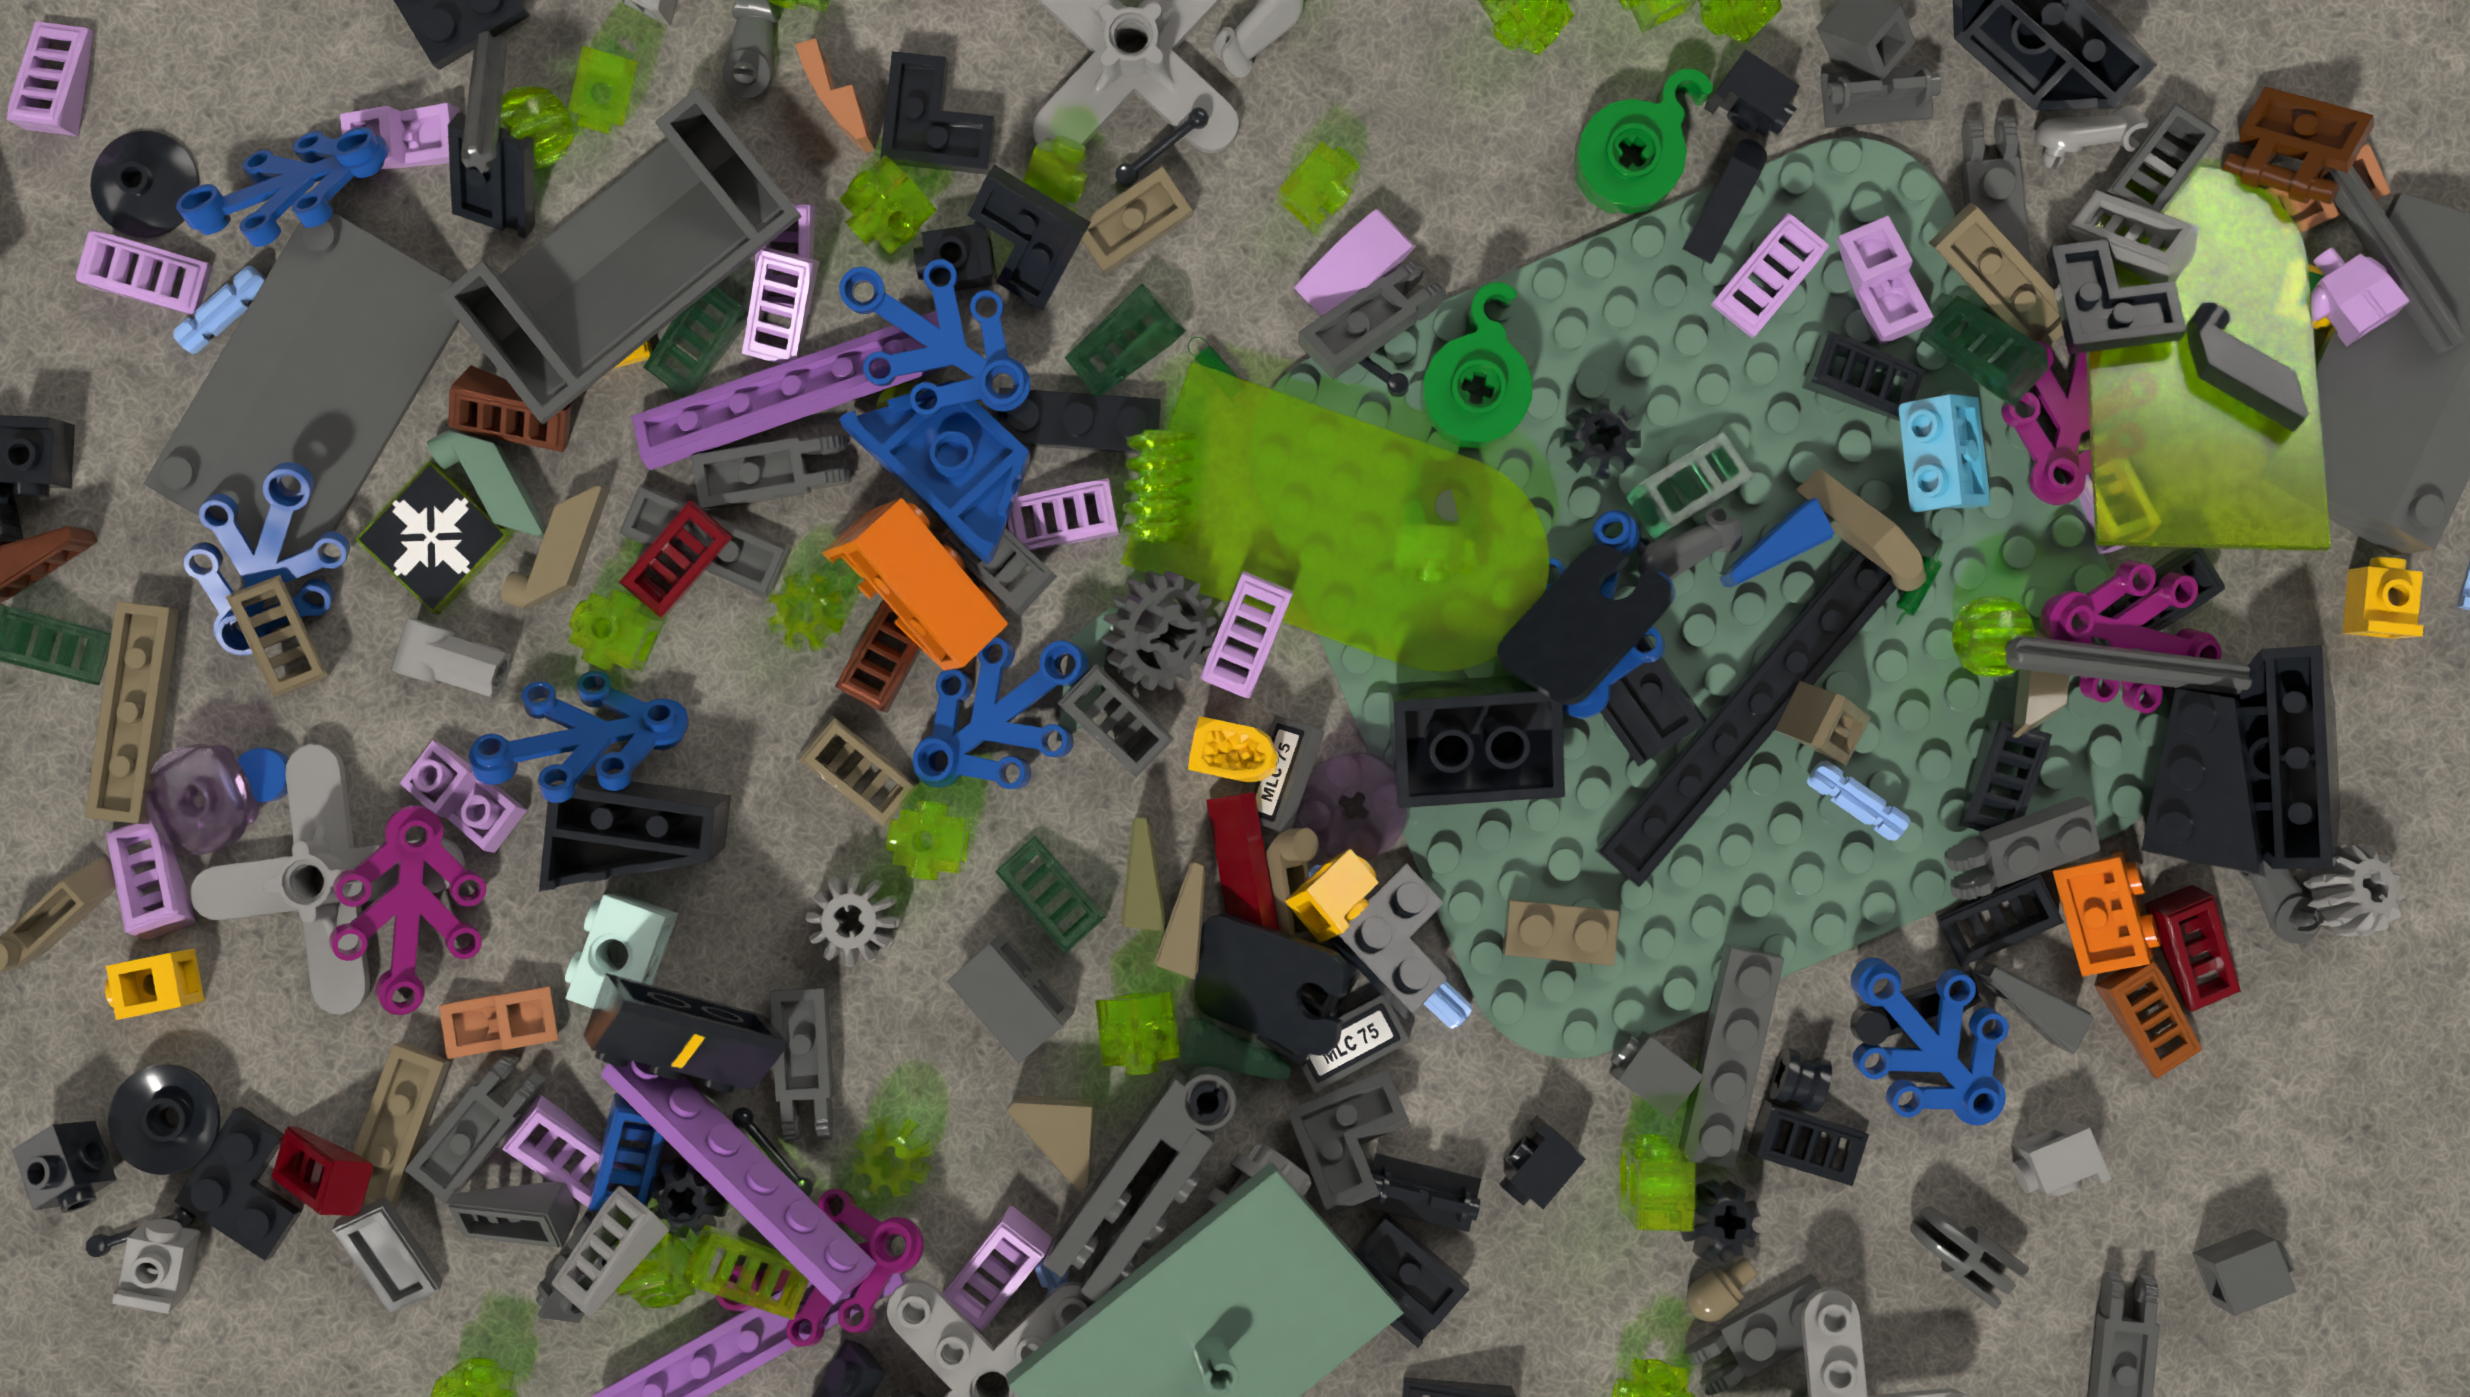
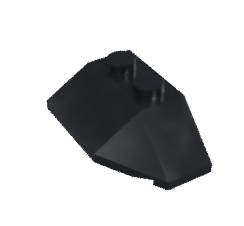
[1952,0,2157,110]
[2219,645,2340,869]

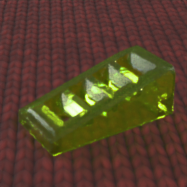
[684,1225,809,1320]

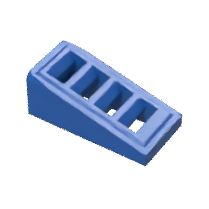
[1720,497,1835,589]
[589,1093,665,1212]

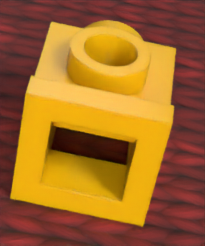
[2342,557,2424,639]
[1285,849,1379,943]
[105,948,205,1020]

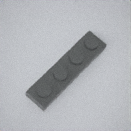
[1677,944,1784,1169]

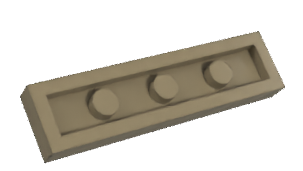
[85,601,180,824]

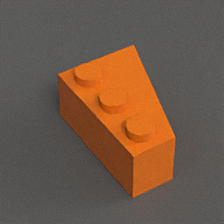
[821,498,1008,671]

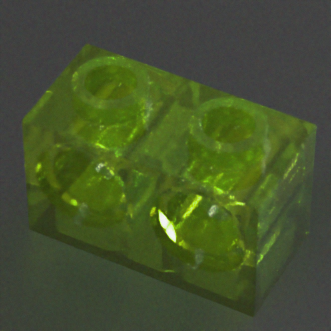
[1619,1134,1695,1231]

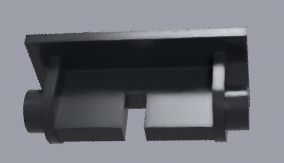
[1363,1153,1482,1232]

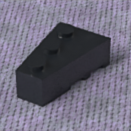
[539,774,731,892]

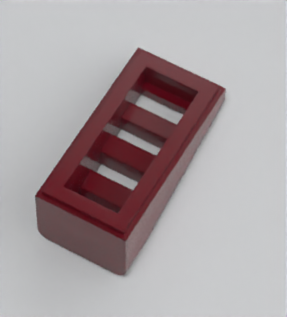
[619,500,734,618]
[2145,885,2241,1012]
[272,1126,373,1216]

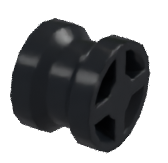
[1770,1047,1832,1113]

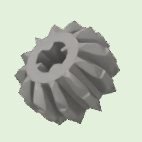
[2303,844,2406,937]
[806,873,901,967]

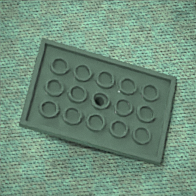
[1006,1162,1403,1397]

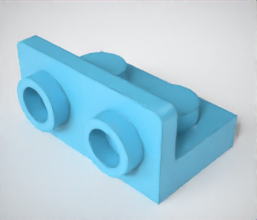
[1899,394,1991,512]

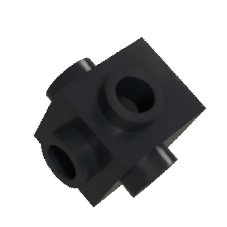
[12,1121,117,1213]

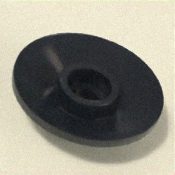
[90,131,199,238]
[108,1064,220,1175]

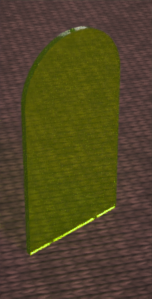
[2086,166,2331,551]
[1120,362,1549,671]

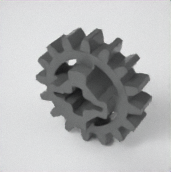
[1102,570,1217,691]

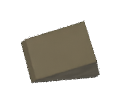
[1775,681,1871,766]
[1006,1095,1095,1193]

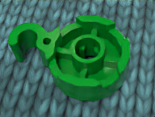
[1573,68,1713,214]
[1420,282,1533,448]

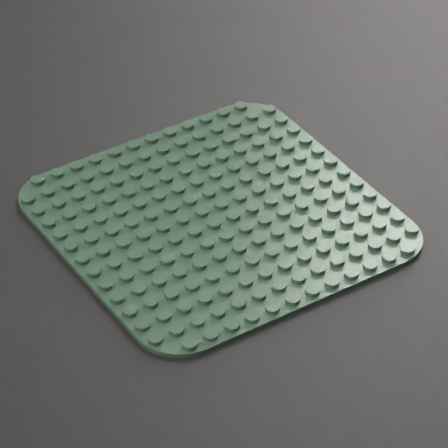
[1250,137,2171,1059]

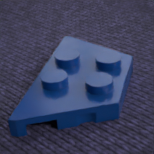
[839,380,1030,565]

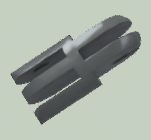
[1910,1206,2029,1309]

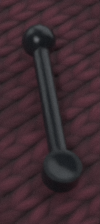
[1116,107,1209,185]
[1358,357,1409,397]
[732,1107,813,1197]
[86,1206,196,1257]

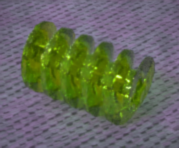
[1121,430,1197,544]

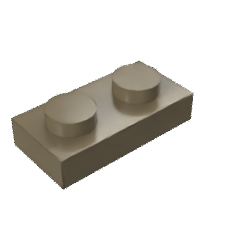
[1081,166,1193,276]
[1502,899,1619,966]

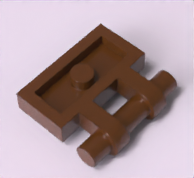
[2222,86,2374,204]

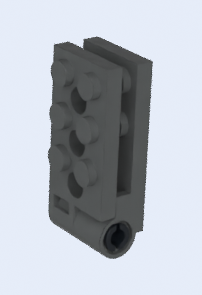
[1043,1060,1236,1302]

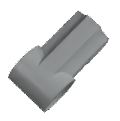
[390,618,511,698]

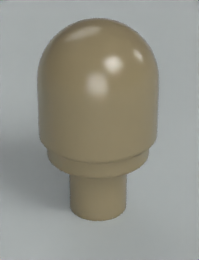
[1687,1257,1759,1322]

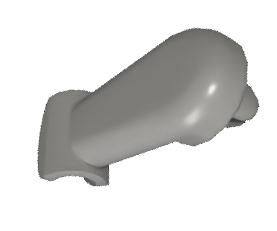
[1212,0,1304,78]
[2034,107,2149,169]

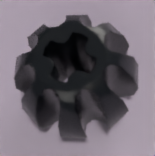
[1560,399,1641,480]
[647,1157,730,1238]
[1677,1179,1761,1263]

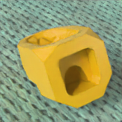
[1188,716,1279,782]

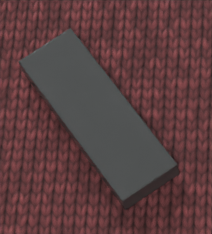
[619,484,792,598]

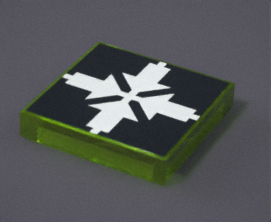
[355,461,514,615]

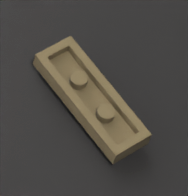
[1928,203,2064,357]
[353,1042,451,1210]

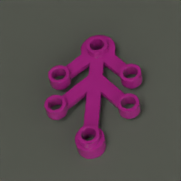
[2001,341,2157,505]
[2040,560,2222,713]
[329,805,486,1015]
[715,1188,924,1347]

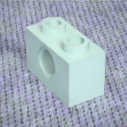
[565,892,678,1009]

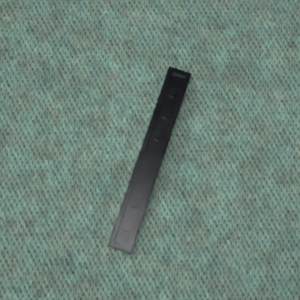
[1595,549,1924,887]

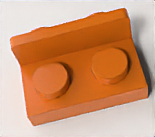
[2052,850,2161,977]

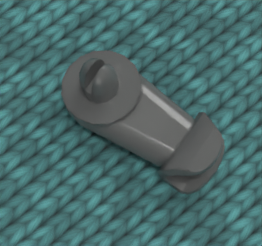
[722,0,781,99]
[1636,506,1743,580]
[2239,861,2321,944]

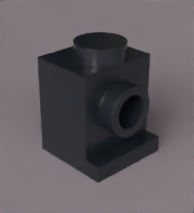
[1704,49,1800,136]
[914,221,998,291]
[0,415,75,498]
[1499,1115,1586,1209]

